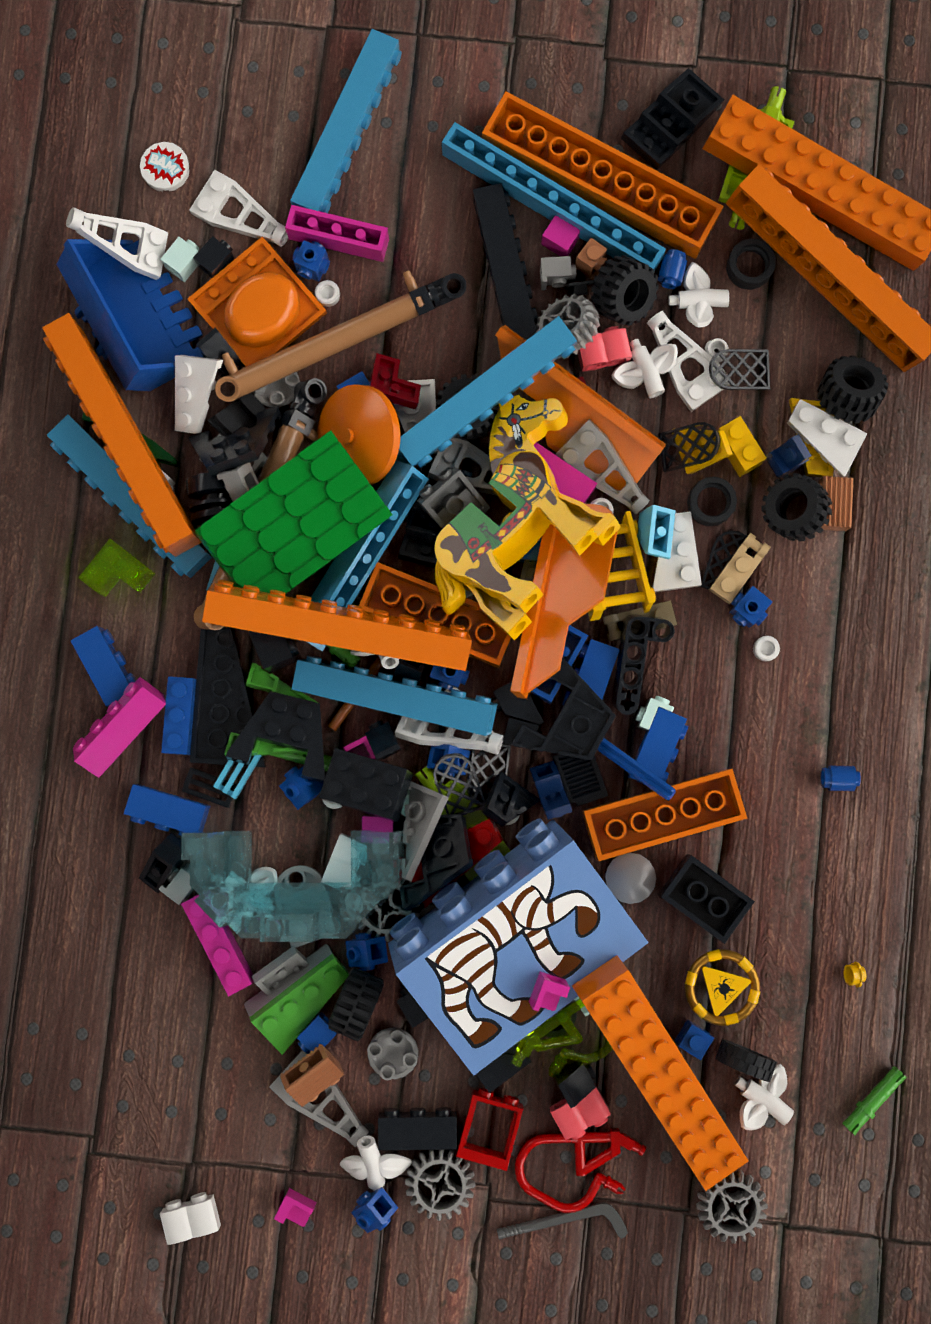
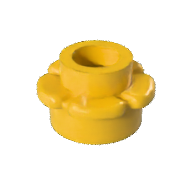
[843,962,866,988]

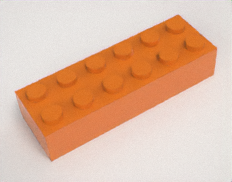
[359,562,511,668]
[582,769,747,861]

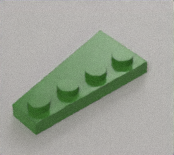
[250,953,349,1055]

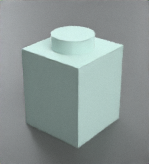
[161,237,200,282]

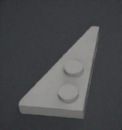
[401,781,449,881]

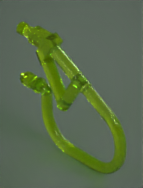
[511,998,613,1077]

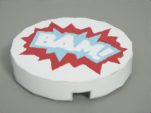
[140,142,189,192]

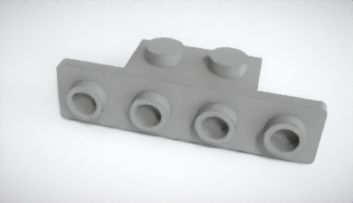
[244,944,333,1017]

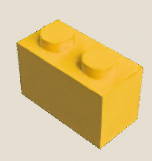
[718,416,767,477]

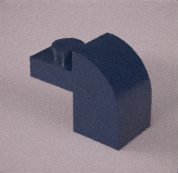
[766,434,812,479]
[530,760,572,820]

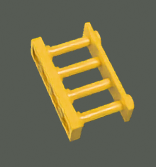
[588,511,656,621]

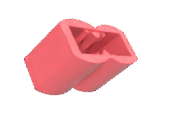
[578,326,632,372]
[550,1084,611,1140]

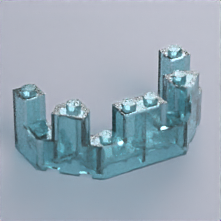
[181,830,404,942]

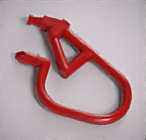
[515,1129,646,1213]

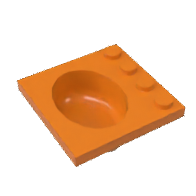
[187,236,327,367]

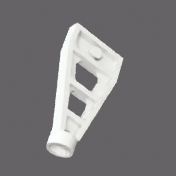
[189,170,288,247]
[66,207,168,280]
[647,311,730,412]
[395,716,504,755]

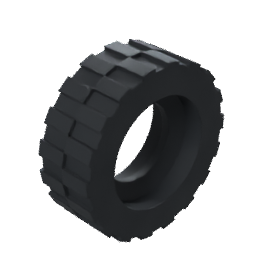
[715,1039,777,1082]

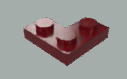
[369,353,421,410]

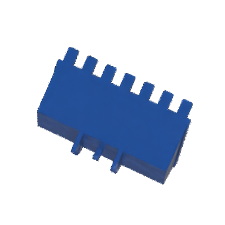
[56,239,204,391]

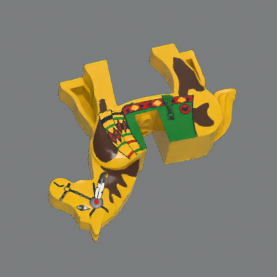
[435,395,620,641]

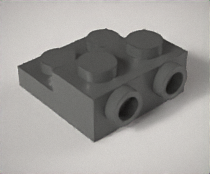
[417,467,490,529]

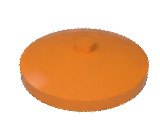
[317,385,400,485]

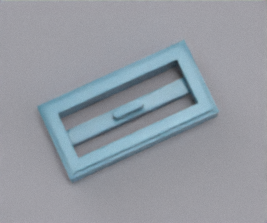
[213,755,262,799]

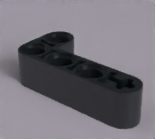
[612,614,675,715]

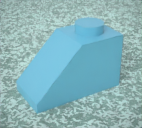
[637,505,676,559]

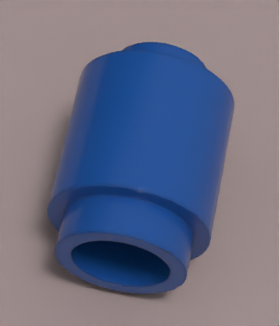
[658,249,687,289]
[821,765,861,791]

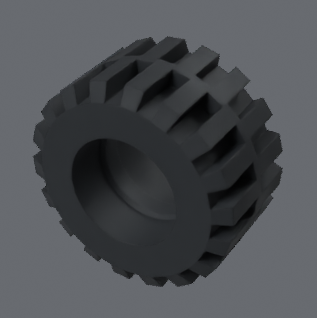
[591,255,659,326]
[817,355,888,423]
[436,374,498,442]
[761,473,832,542]
[328,968,384,1042]

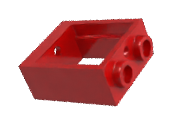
[456,1088,523,1171]

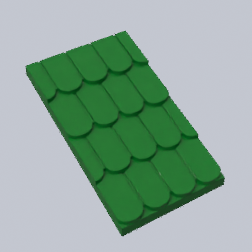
[194,431,393,594]

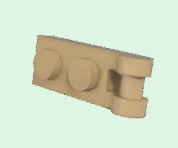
[709,533,771,604]

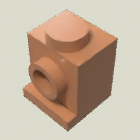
[575,238,608,280]

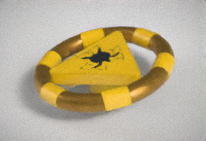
[685,949,760,1026]

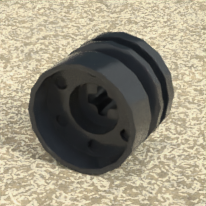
[186,473,233,526]

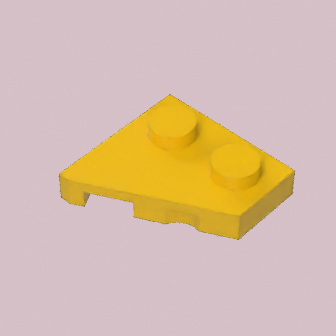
[672,428,733,474]

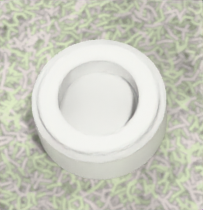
[315,280,340,307]
[753,636,780,661]

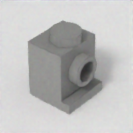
[540,256,576,290]
[216,463,259,501]
[159,863,202,905]

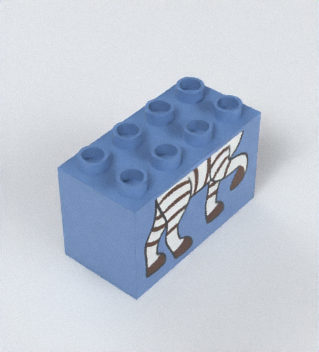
[388,819,649,1075]

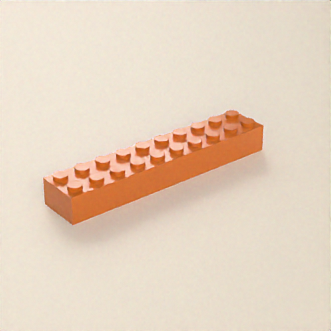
[482,91,724,259]
[702,95,931,271]
[725,164,931,372]
[42,313,202,557]
[202,580,472,671]
[572,955,749,1191]

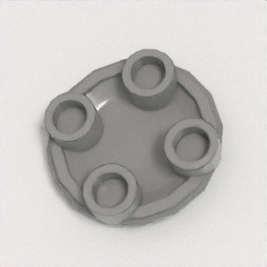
[253,372,300,408]
[605,852,656,904]
[367,1028,419,1080]

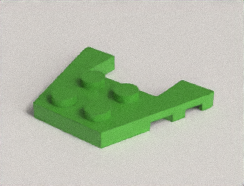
[225,663,318,757]

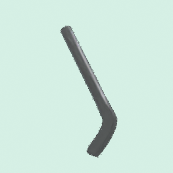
[497,1202,628,1239]

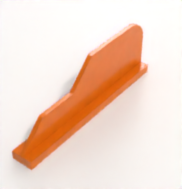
[495,325,666,490]
[510,503,618,699]

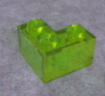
[78,539,156,597]

